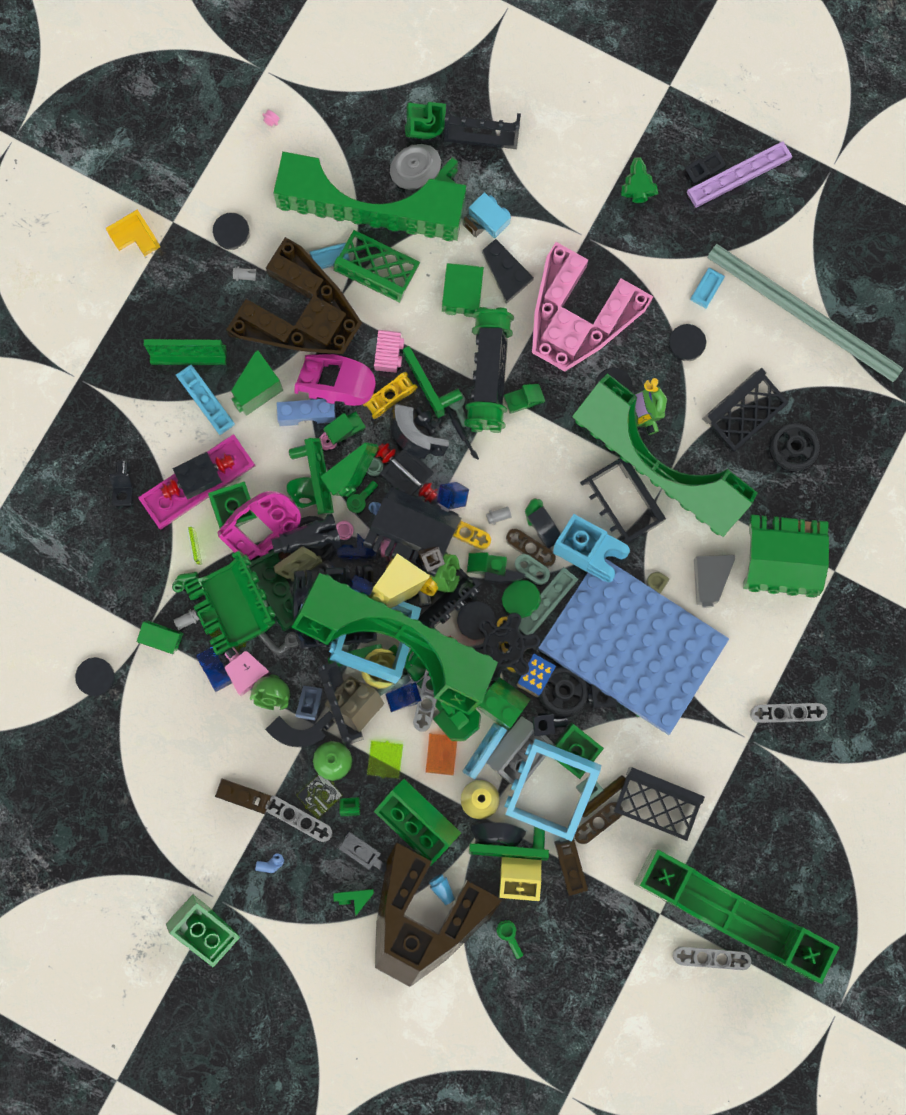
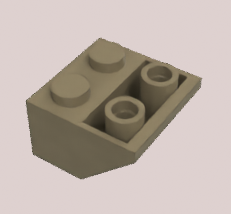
[325,676,385,732]

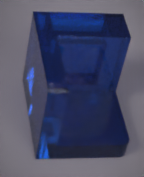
[437,482,469,510]

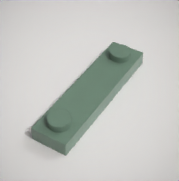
[519,567,578,635]

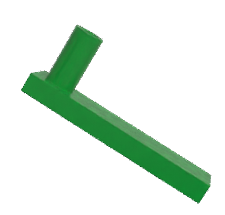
[403,346,463,418]
[289,438,334,515]
[469,826,549,861]

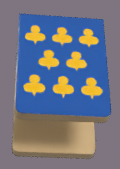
[517,654,556,697]

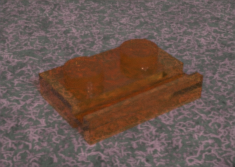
[425,733,457,776]

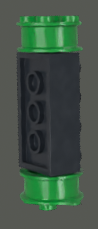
[464,307,514,433]

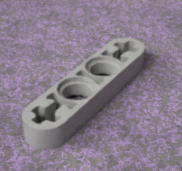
[413,669,437,732]
[750,703,827,723]
[265,795,333,842]
[673,947,751,970]

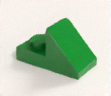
[435,157,458,183]
[504,384,545,414]
[323,412,366,445]
[467,552,507,576]
[333,889,374,916]

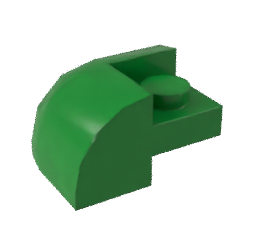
[405,102,446,139]

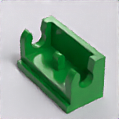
[136,621,183,655]

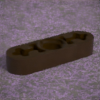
[506,529,556,568]
[574,802,623,844]

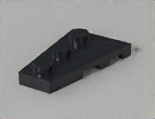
[482,239,534,304]

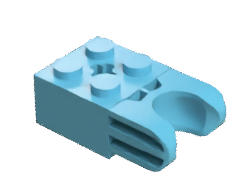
[553,514,630,582]

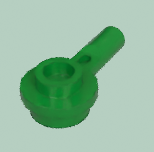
[347,481,378,513]
[496,920,523,959]

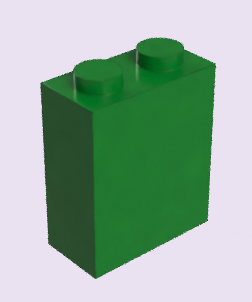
[442,263,484,317]

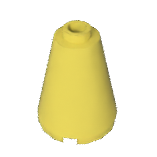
[461,780,500,819]

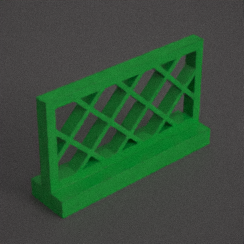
[333,230,420,303]
[144,339,227,365]

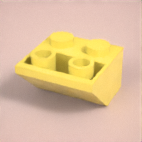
[499,857,541,901]

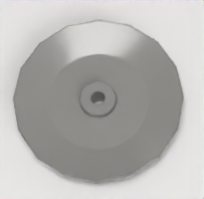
[390,144,441,190]

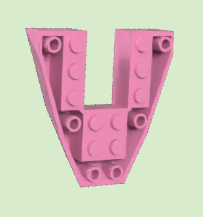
[532,242,653,371]

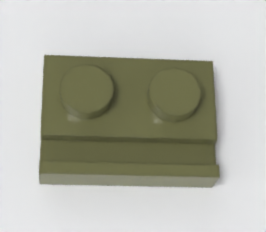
[274,547,322,582]

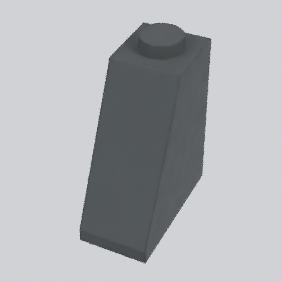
[694,555,735,608]

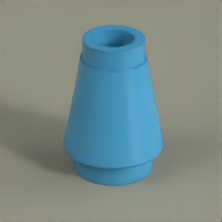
[429,874,455,905]

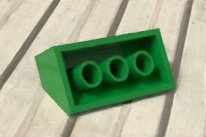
[374,779,461,866]

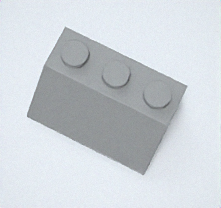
[486,716,554,785]

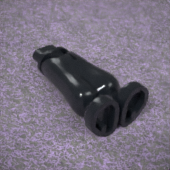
[271,513,341,554]

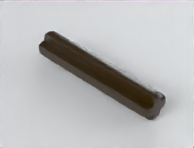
[582,775,626,818]

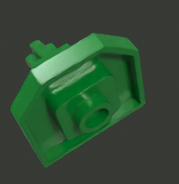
[433,701,481,741]

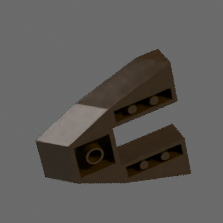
[226,237,362,354]
[375,842,502,987]

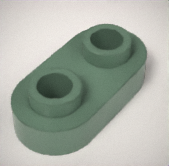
[514,554,550,585]

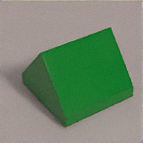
[339,798,360,817]

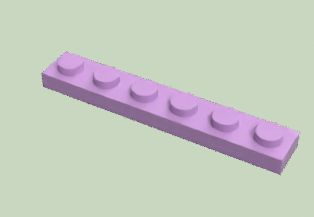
[687,141,792,208]

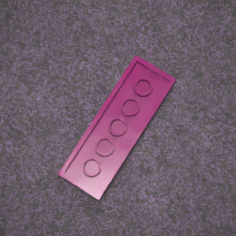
[138,434,255,530]

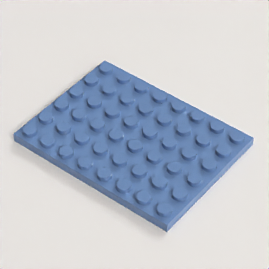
[538,558,729,735]

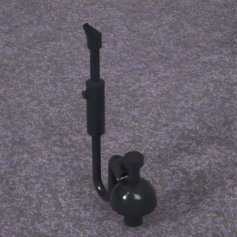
[414,397,479,460]

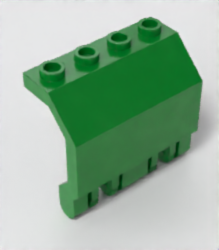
[743,515,829,598]
[184,551,276,655]

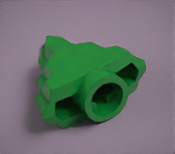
[621,158,658,203]

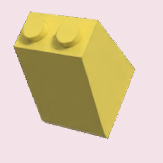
[368,554,430,608]

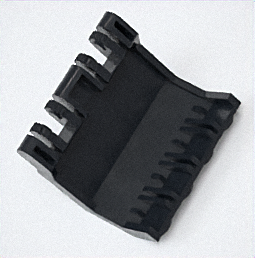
[363,487,462,577]
[404,552,481,629]
[292,565,377,649]

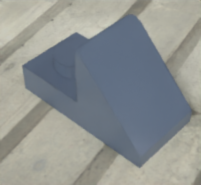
[296,686,322,720]

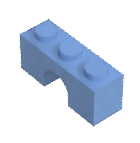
[277,399,336,426]

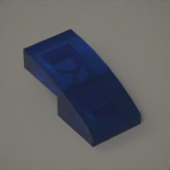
[350,575,373,596]
[196,647,232,692]

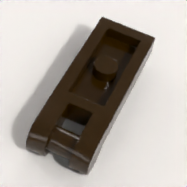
[215,778,272,814]
[554,837,588,896]

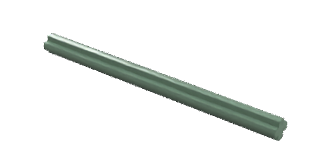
[707,244,903,382]

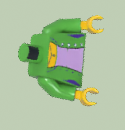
[635,378,667,435]

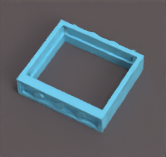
[329,584,421,684]
[504,739,602,841]

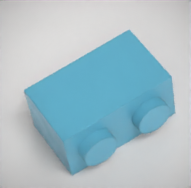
[468,192,511,239]

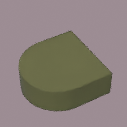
[646,572,670,593]

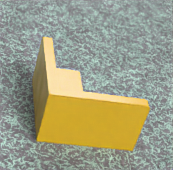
[106,209,160,257]

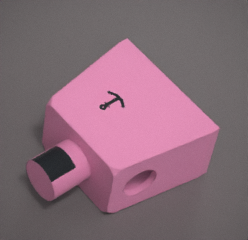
[224,647,271,696]

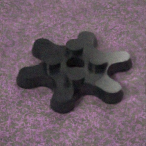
[472,613,540,681]

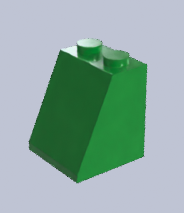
[231,351,283,416]
[477,678,531,731]

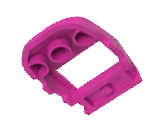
[295,354,376,406]
[217,491,301,560]

